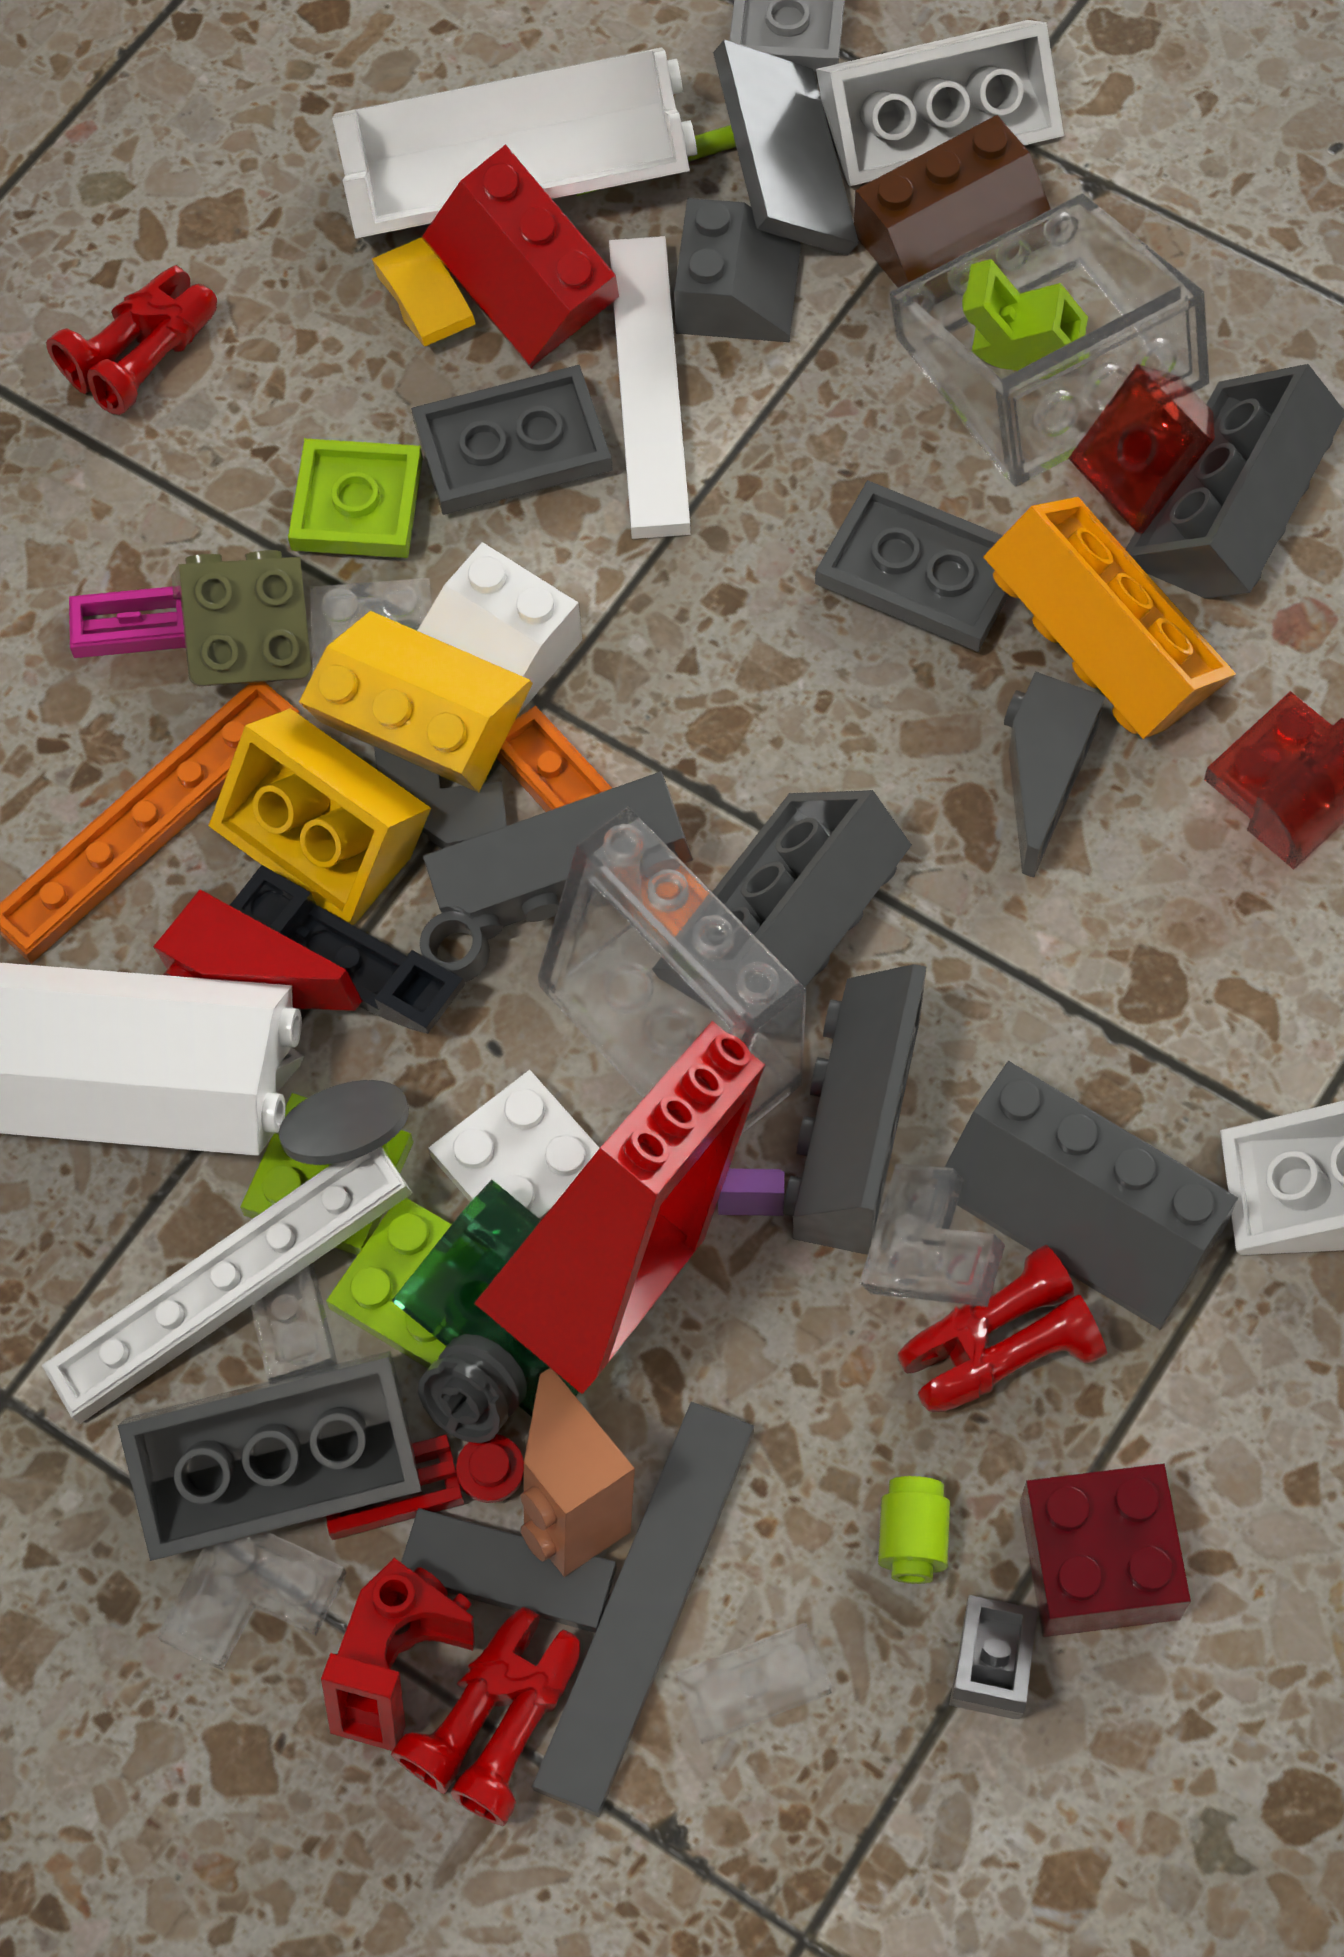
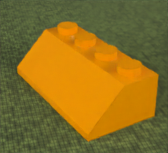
[983,497,1236,739]

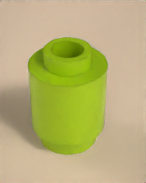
[878,1476,950,1584]

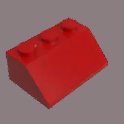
[422,144,619,368]

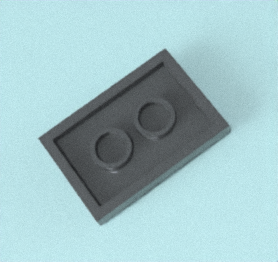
[411,364,612,515]
[815,480,1009,652]

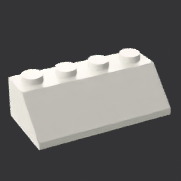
[816,20,1064,186]

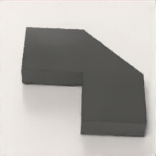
[374,746,507,849]

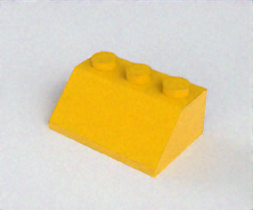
[299,611,533,793]
[208,708,431,925]

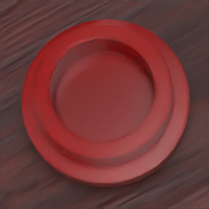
[456,1434,524,1503]

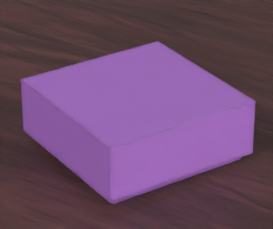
[718,1168,784,1216]

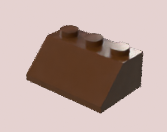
[854,115,1058,311]

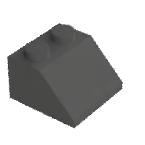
[674,198,801,343]

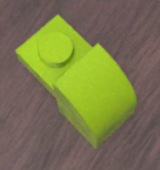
[962,259,1088,373]

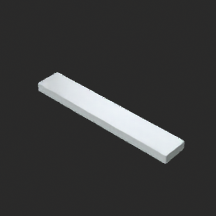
[609,236,691,539]
[42,1146,412,1424]

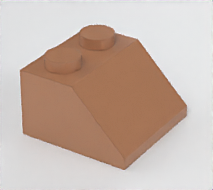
[520,1368,635,1577]

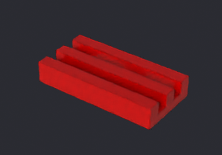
[326,1434,464,1540]

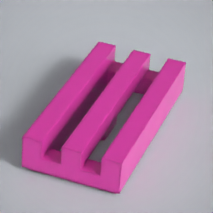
[69,587,186,658]

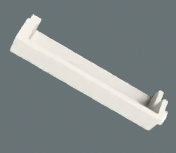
[332,47,697,239]
[0,963,302,1156]

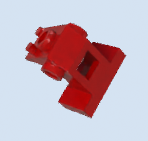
[321,1558,475,1751]

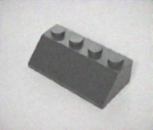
[1125,364,1344,598]
[652,790,912,1027]
[783,964,927,1255]
[934,1061,1238,1330]
[117,1351,422,1561]

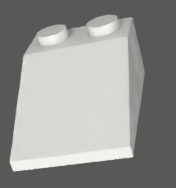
[417,542,582,716]
[1220,1101,1344,1255]

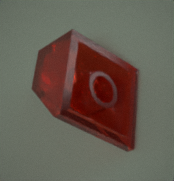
[1068,364,1215,533]

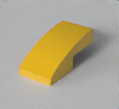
[372,237,476,347]

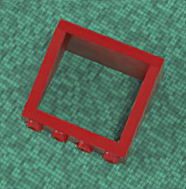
[474,1021,765,1394]

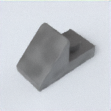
[949,1595,1038,1719]

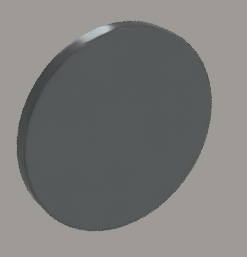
[279,1080,409,1165]

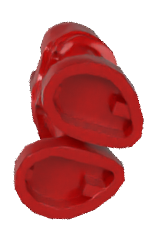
[46,265,217,415]
[897,1245,1107,1412]
[391,1606,580,1827]

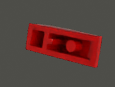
[153,889,362,1011]

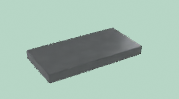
[713,40,859,255]

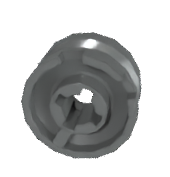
[418,1334,527,1443]

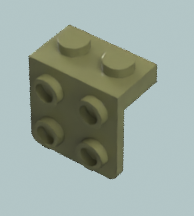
[171,550,311,687]

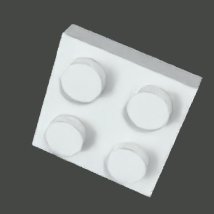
[428,1070,599,1250]

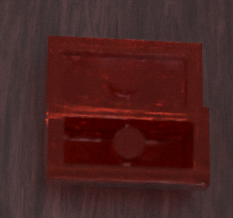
[1204,691,1344,870]

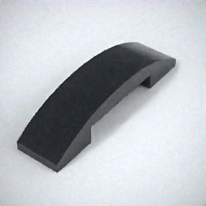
[230,865,465,1034]

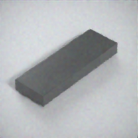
[401,1508,617,1633]

